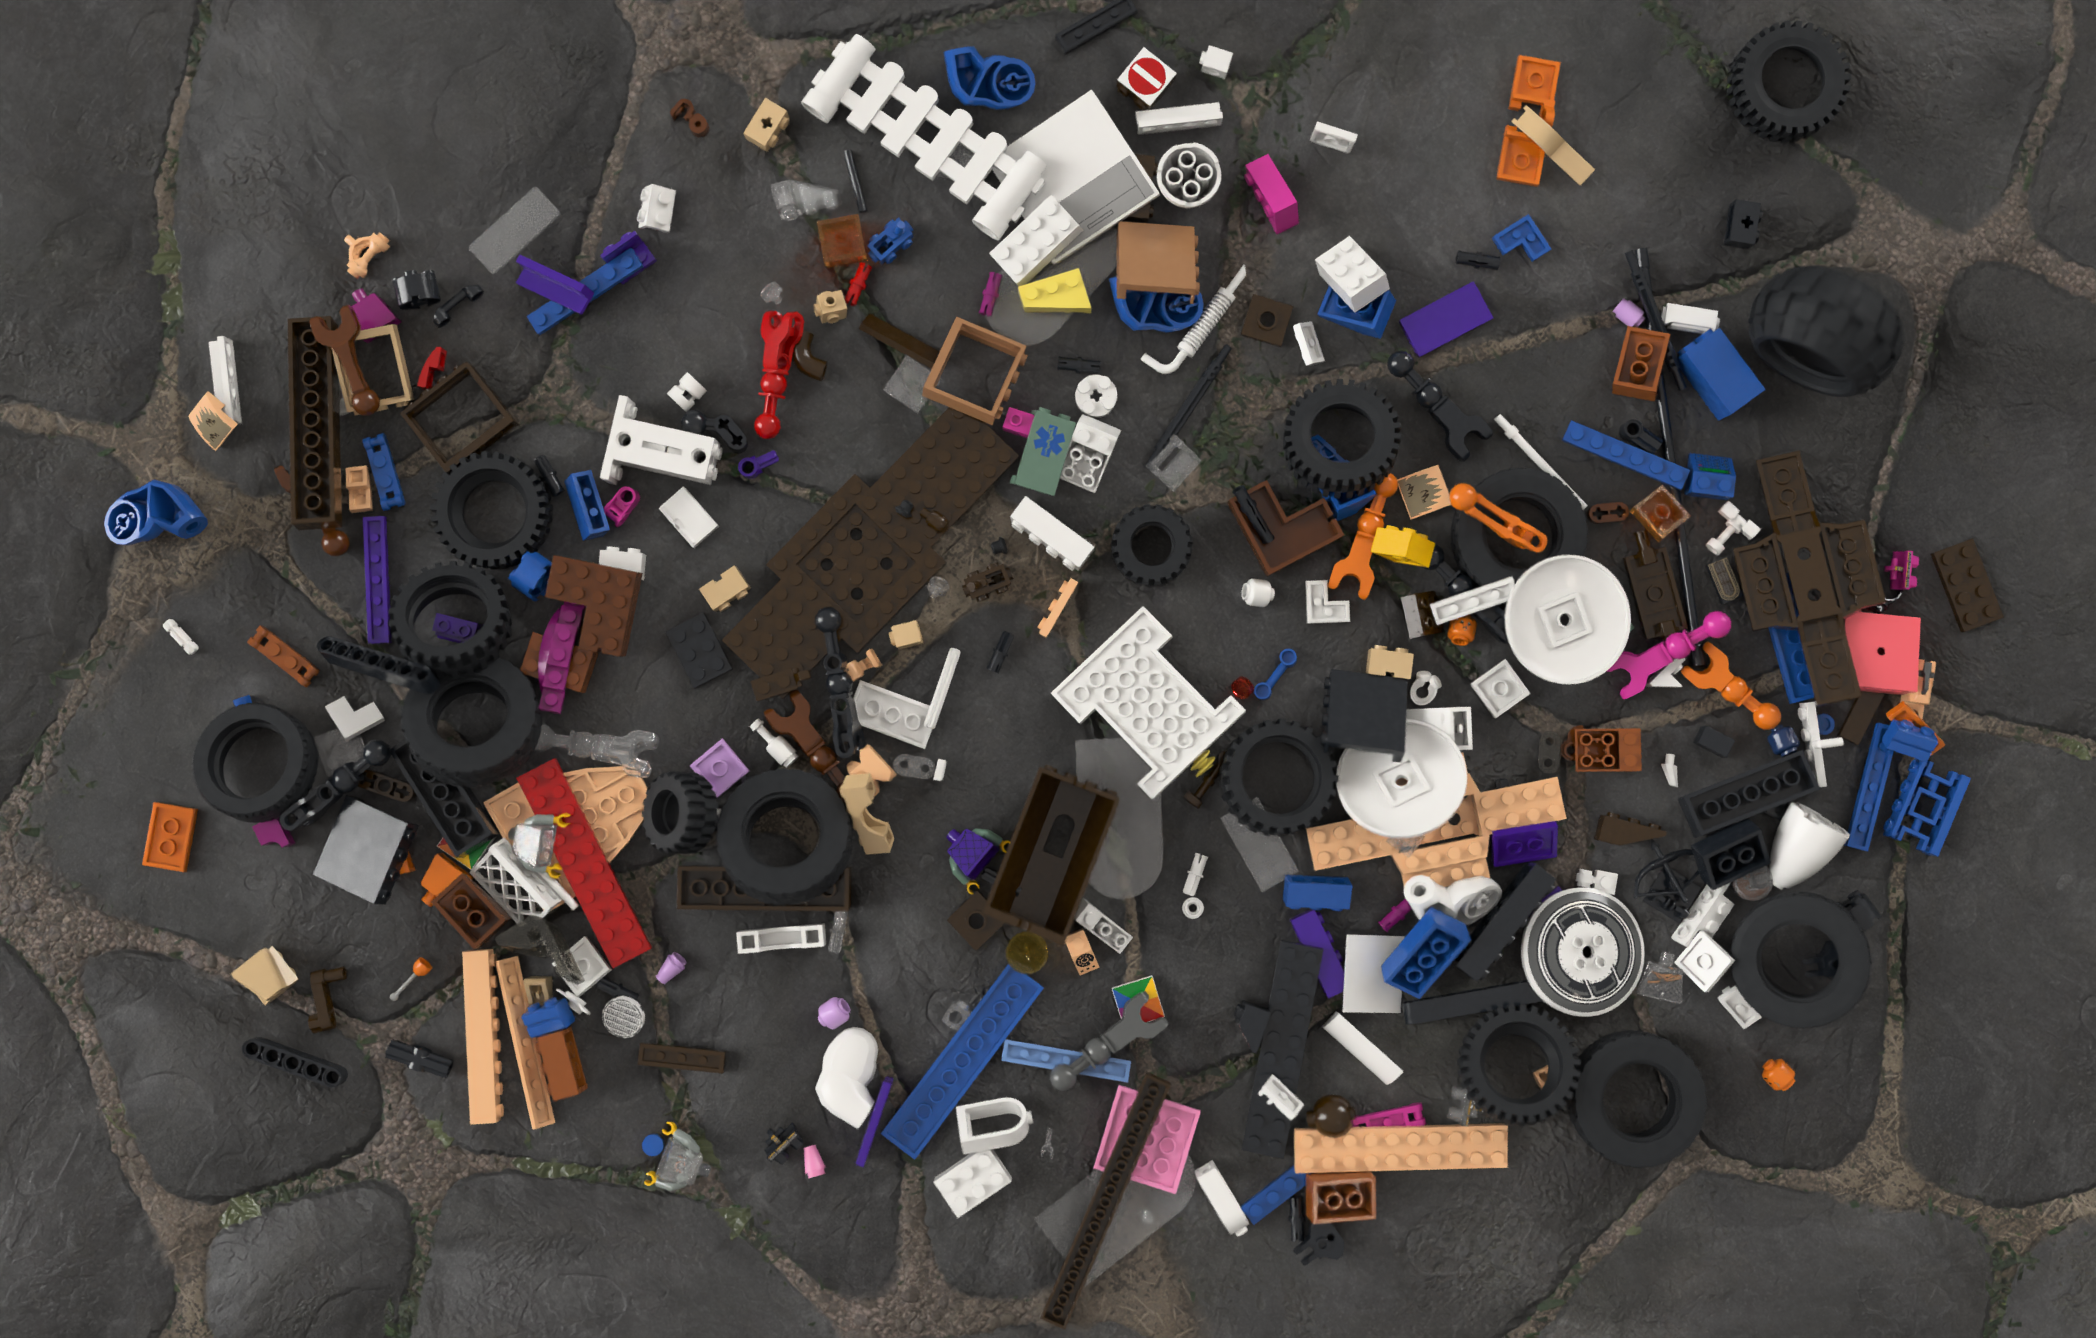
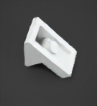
[1646,658,1686,687]

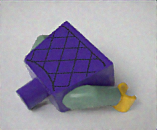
[946,828,1010,894]

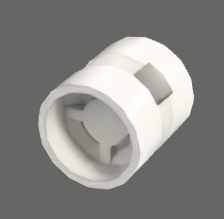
[667,372,707,412]

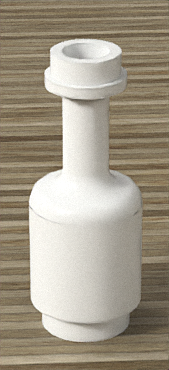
[750,718,799,768]

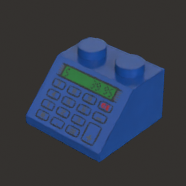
[1684,453,1736,500]

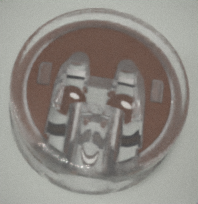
[1730,866,1773,901]

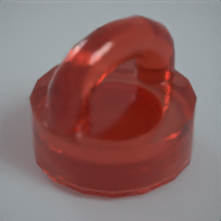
[1231,676,1254,699]

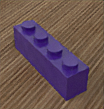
[1289,909,1345,998]

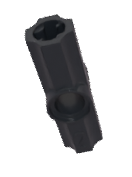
[385,1039,454,1078]

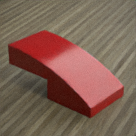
[417,347,447,390]

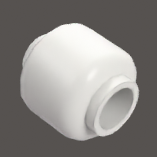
[1241,578,1275,607]

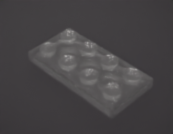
[1220,797,1299,892]

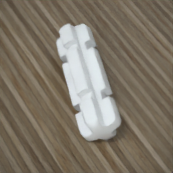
[163,619,199,655]

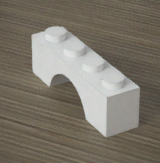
[736,923,826,954]

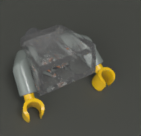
[508,813,571,879]
[644,1122,711,1191]

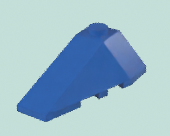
[1311,435,1376,521]

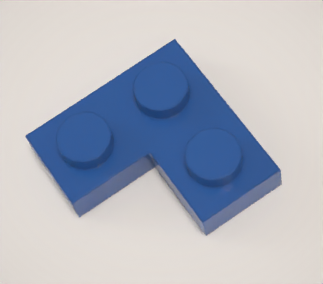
[1492,214,1551,262]

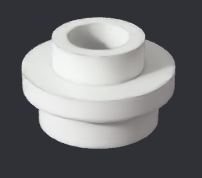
[1182,897,1204,919]

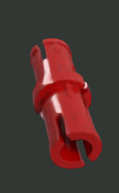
[844,262,872,306]

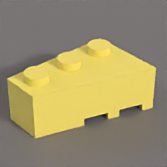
[1018,268,1091,313]

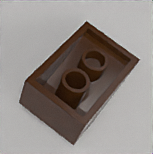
[431,873,512,949]

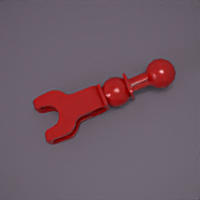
[754,311,804,439]

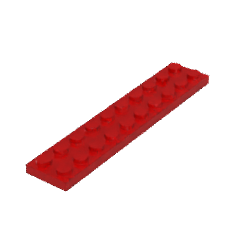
[516,758,652,968]

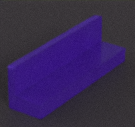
[516,255,594,314]

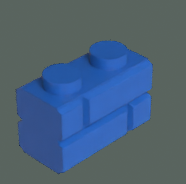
[1882,719,1938,762]
[521,997,575,1038]

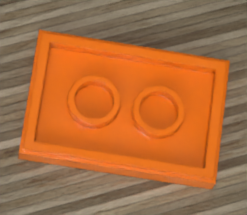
[142,802,198,872]

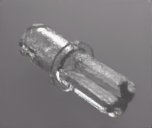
[828,911,848,953]

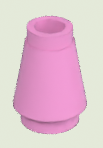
[803,1145,826,1178]

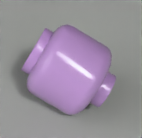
[818,997,850,1029]

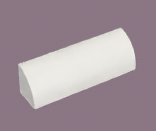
[1322,1011,1403,1085]

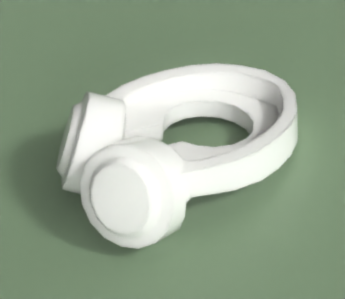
[1410,671,1442,705]

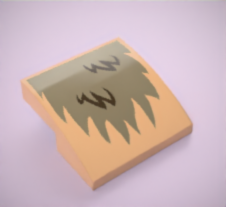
[189,391,238,451]
[1397,465,1451,519]

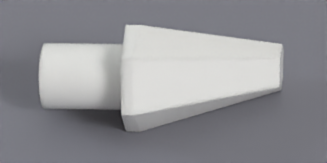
[1661,754,1678,787]

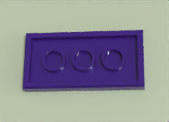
[1398,281,1493,358]
[856,1076,894,1167]

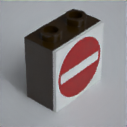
[1117,47,1177,110]

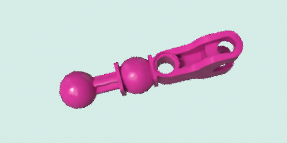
[1607,611,1731,699]

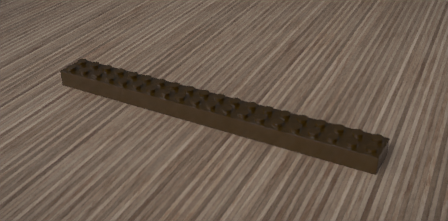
[1040,1071,1171,1330]

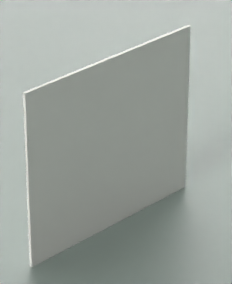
[1343,935,1405,1013]

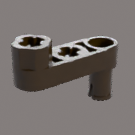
[308,966,347,1034]

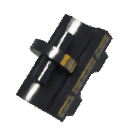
[765,1123,804,1165]

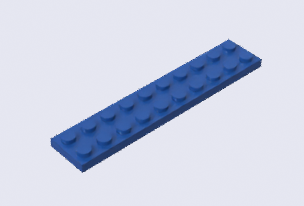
[881,962,1044,1160]

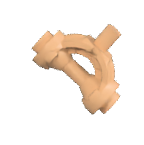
[344,232,391,279]

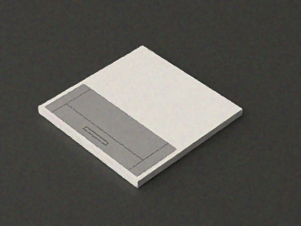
[992,90,1160,266]

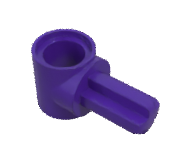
[738,450,779,479]

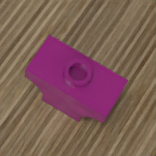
[252,818,295,848]

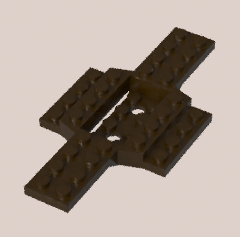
[1733,450,1886,706]

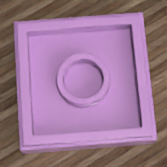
[690,738,750,798]

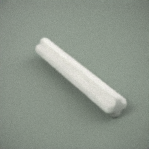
[924,648,961,729]

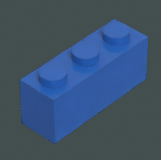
[564,470,610,541]
[1283,875,1353,911]

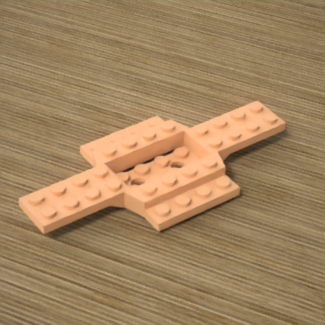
[1306,752,1567,887]

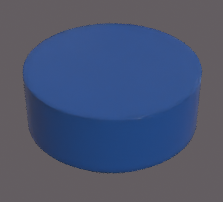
[1817,714,1835,735]
[642,1134,665,1156]

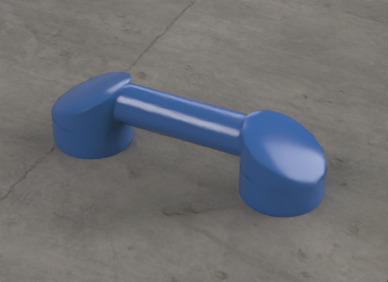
[1254,649,1297,700]

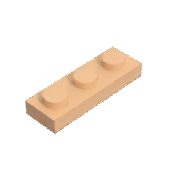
[1038,578,1078,638]

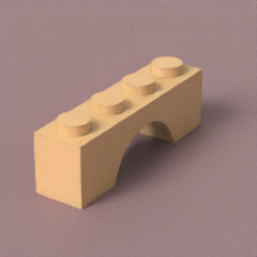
[840,773,894,855]

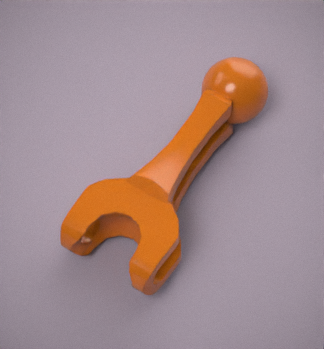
[1449,483,1547,552]

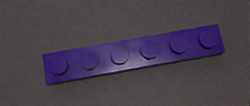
[363,516,392,644]

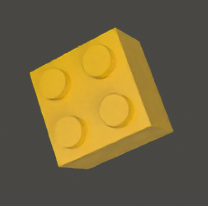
[1371,525,1435,568]

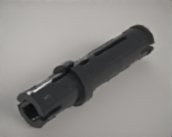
[1232,485,1275,544]

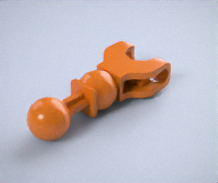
[1681,641,1781,730]

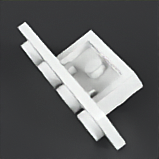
[1671,883,1735,947]

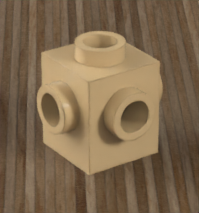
[814,290,847,323]

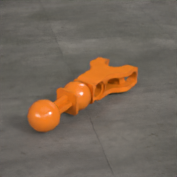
[1328,473,1398,600]

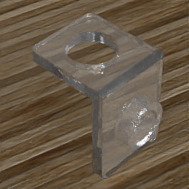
[942,1000,972,1031]

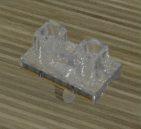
[1447,1086,1484,1126]

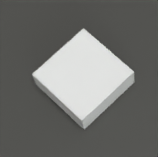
[933,759,947,781]

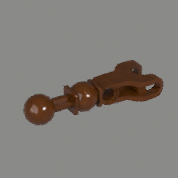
[763,689,847,806]

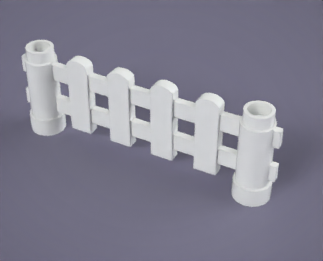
[801,34,1047,241]

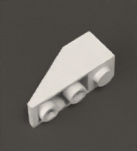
[1074,897,1133,954]

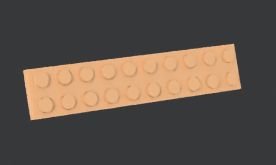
[1294,1123,1508,1173]

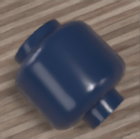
[1767,724,1800,757]

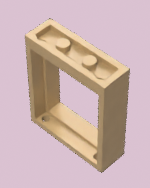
[331,324,414,416]

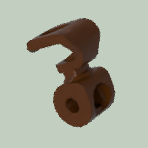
[670,99,709,138]

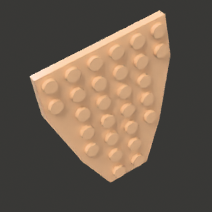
[483,766,648,911]

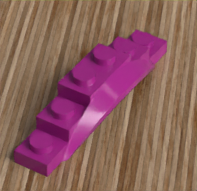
[538,601,587,714]

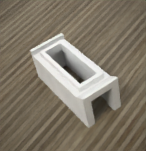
[1661,303,1720,334]

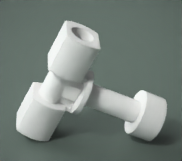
[1706,501,1761,555]

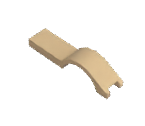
[1511,105,1595,186]

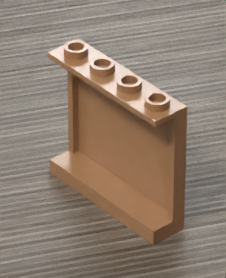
[1116,221,1200,304]

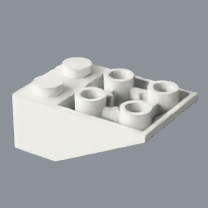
[1060,414,1121,493]
[1406,707,1473,750]

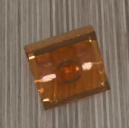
[1630,485,1691,543]

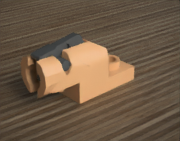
[1900,659,1936,719]

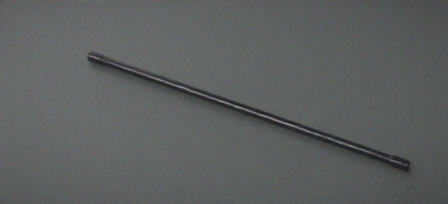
[1635,248,1705,666]

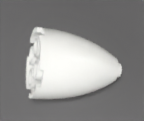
[1769,802,1850,890]

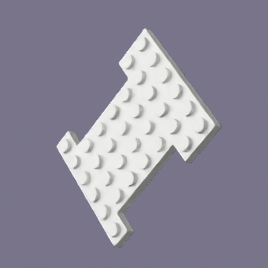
[1051,606,1246,800]

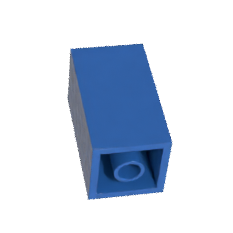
[1677,328,1766,421]

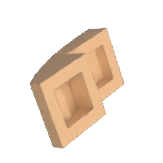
[346,465,373,513]

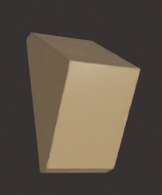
[523,976,552,1006]

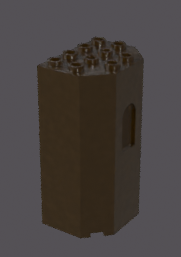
[982,764,1121,946]

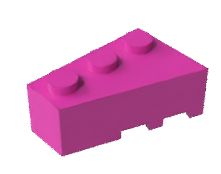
[1244,154,1299,235]

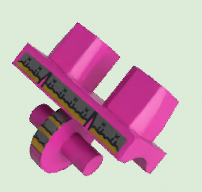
[1884,551,1919,590]

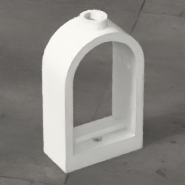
[956,1098,1033,1154]
[1194,1160,1249,1236]

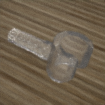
[1041,1127,1054,1160]
[1125,1206,1154,1223]

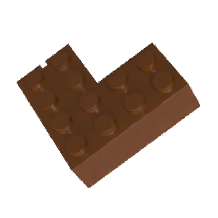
[1227,480,1344,577]
[545,555,643,657]

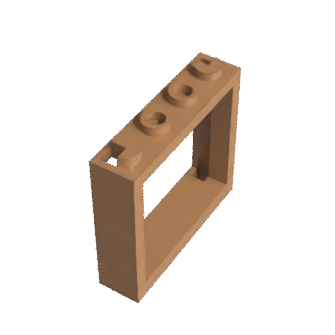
[922,317,1028,425]

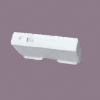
[659,487,719,548]

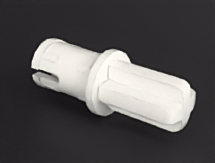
[1183,853,1208,896]

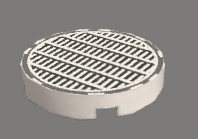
[602,996,645,1038]

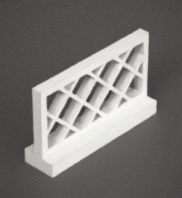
[469,837,562,934]

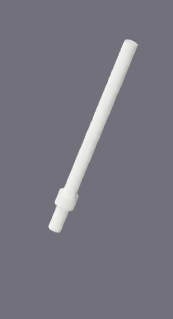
[1494,414,1588,510]

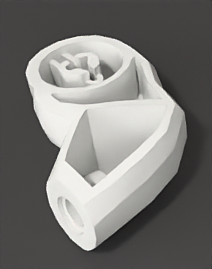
[1404,875,1502,925]
[815,1027,878,1129]

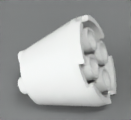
[1157,142,1221,209]

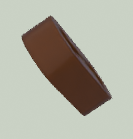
[1587,502,1629,524]

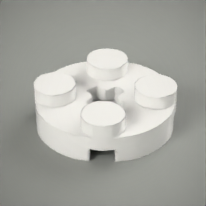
[1075,375,1117,418]

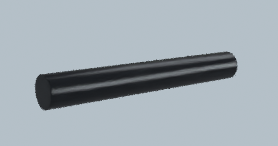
[843,150,867,213]

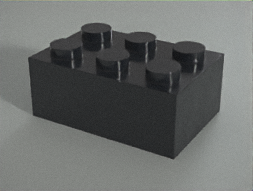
[1691,818,1771,891]

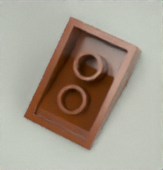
[1612,326,1670,402]

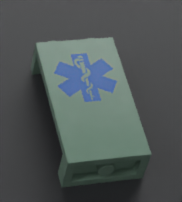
[1010,407,1076,496]

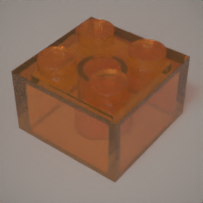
[817,214,868,268]

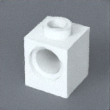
[1199,45,1233,79]

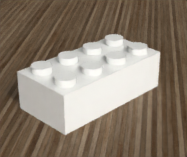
[989,195,1083,286]
[1010,496,1094,571]

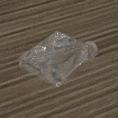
[1146,435,1202,492]

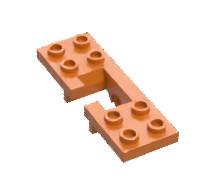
[1496,55,1561,187]

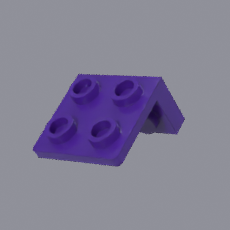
[600,231,657,285]

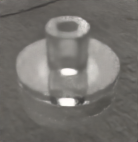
[760,282,782,304]
[927,576,949,598]

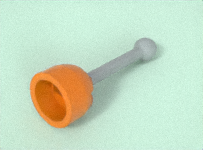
[390,957,432,1001]

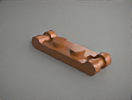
[247,625,320,688]

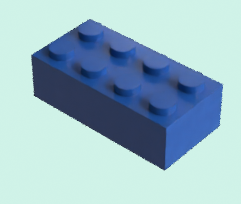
[1381,907,1471,999]

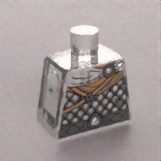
[1636,951,1683,1004]

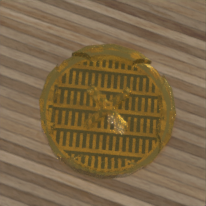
[1006,931,1048,974]

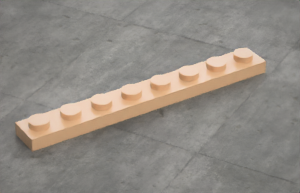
[495,956,555,1129]

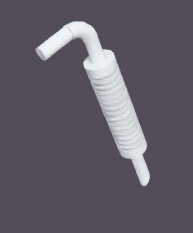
[1141,265,1246,374]

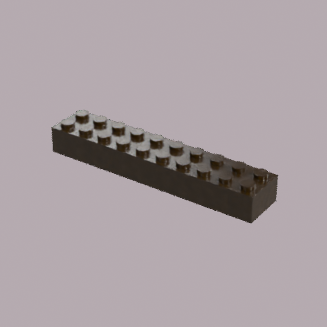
[288,316,342,530]

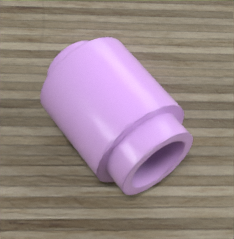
[1613,298,1645,328]

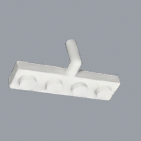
[1798,702,1843,787]

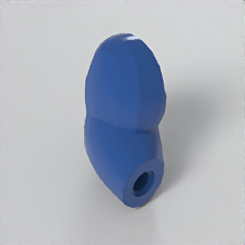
[943,46,1035,110]
[1109,276,1204,333]
[104,480,208,545]

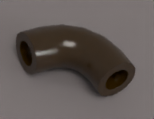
[792,330,828,381]

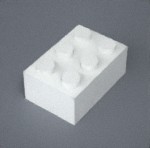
[1315,236,1390,312]
[934,1149,1012,1218]

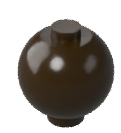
[1307,1094,1356,1138]

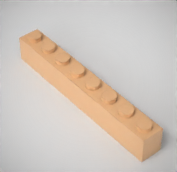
[462,949,504,1124]

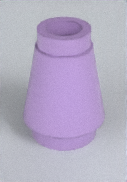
[656,952,687,984]

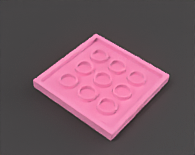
[1094,1085,1201,1194]

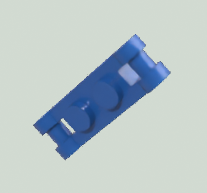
[363,433,405,511]

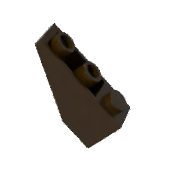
[1594,812,1667,846]

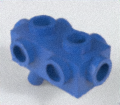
[867,218,913,264]

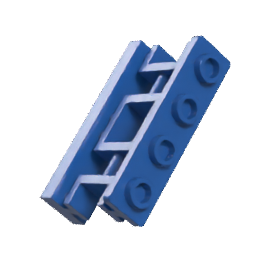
[1883,758,1971,857]

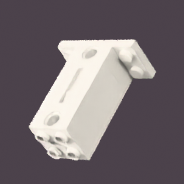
[600,395,723,485]

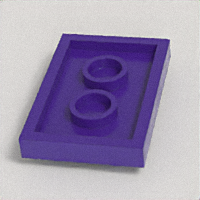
[1492,821,1558,867]

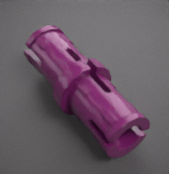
[979,272,1003,317]
[1378,898,1412,932]

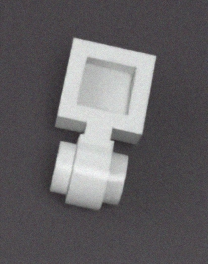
[1575,869,1618,895]

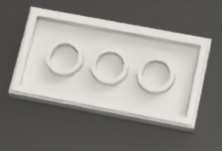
[854,680,932,749]

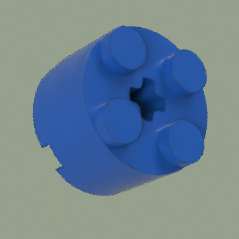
[508,551,552,601]

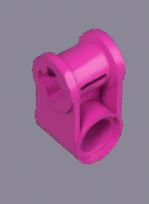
[603,487,640,527]

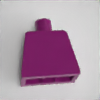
[351,288,401,343]

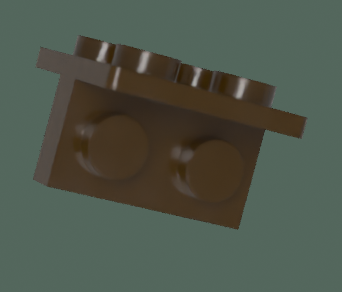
[1401,591,1444,639]

